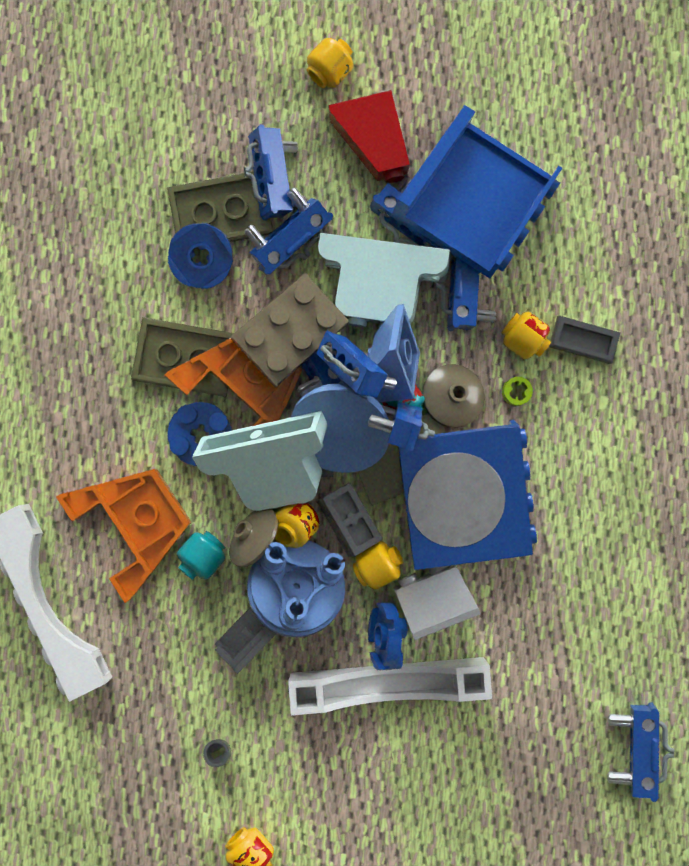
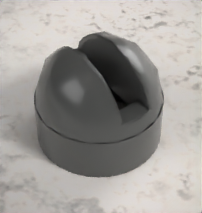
[203,739,231,767]

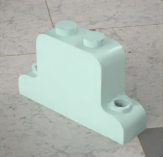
[318,233,451,327]
[192,411,327,511]

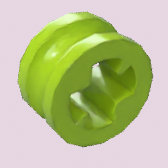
[502,377,533,406]

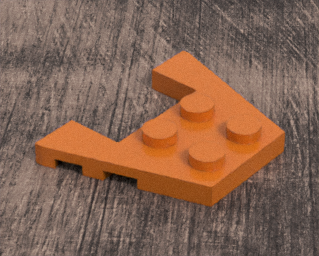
[164,338,302,426]
[56,469,192,603]

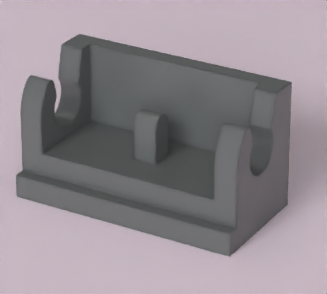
[317,483,383,557]
[215,607,276,674]

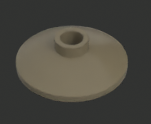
[422,364,485,428]
[229,509,278,567]

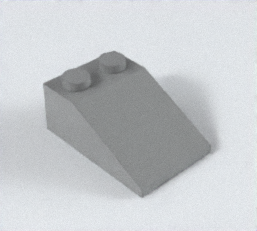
[394,565,481,640]

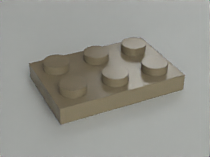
[231,273,349,388]

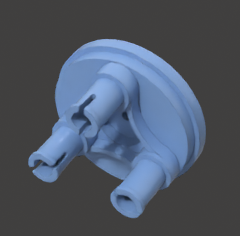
[291,381,389,473]
[247,541,345,637]

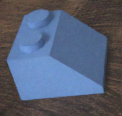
[368,304,420,402]

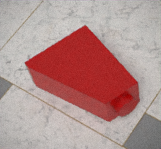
[328,90,410,183]

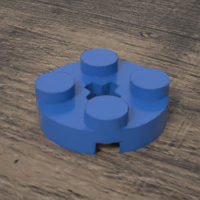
[168,223,233,289]
[168,402,233,466]
[368,603,408,670]

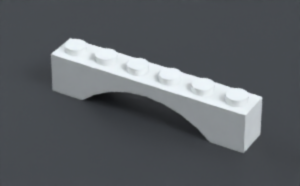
[0,504,112,702]
[288,657,492,716]

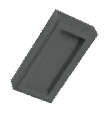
[549,315,621,364]

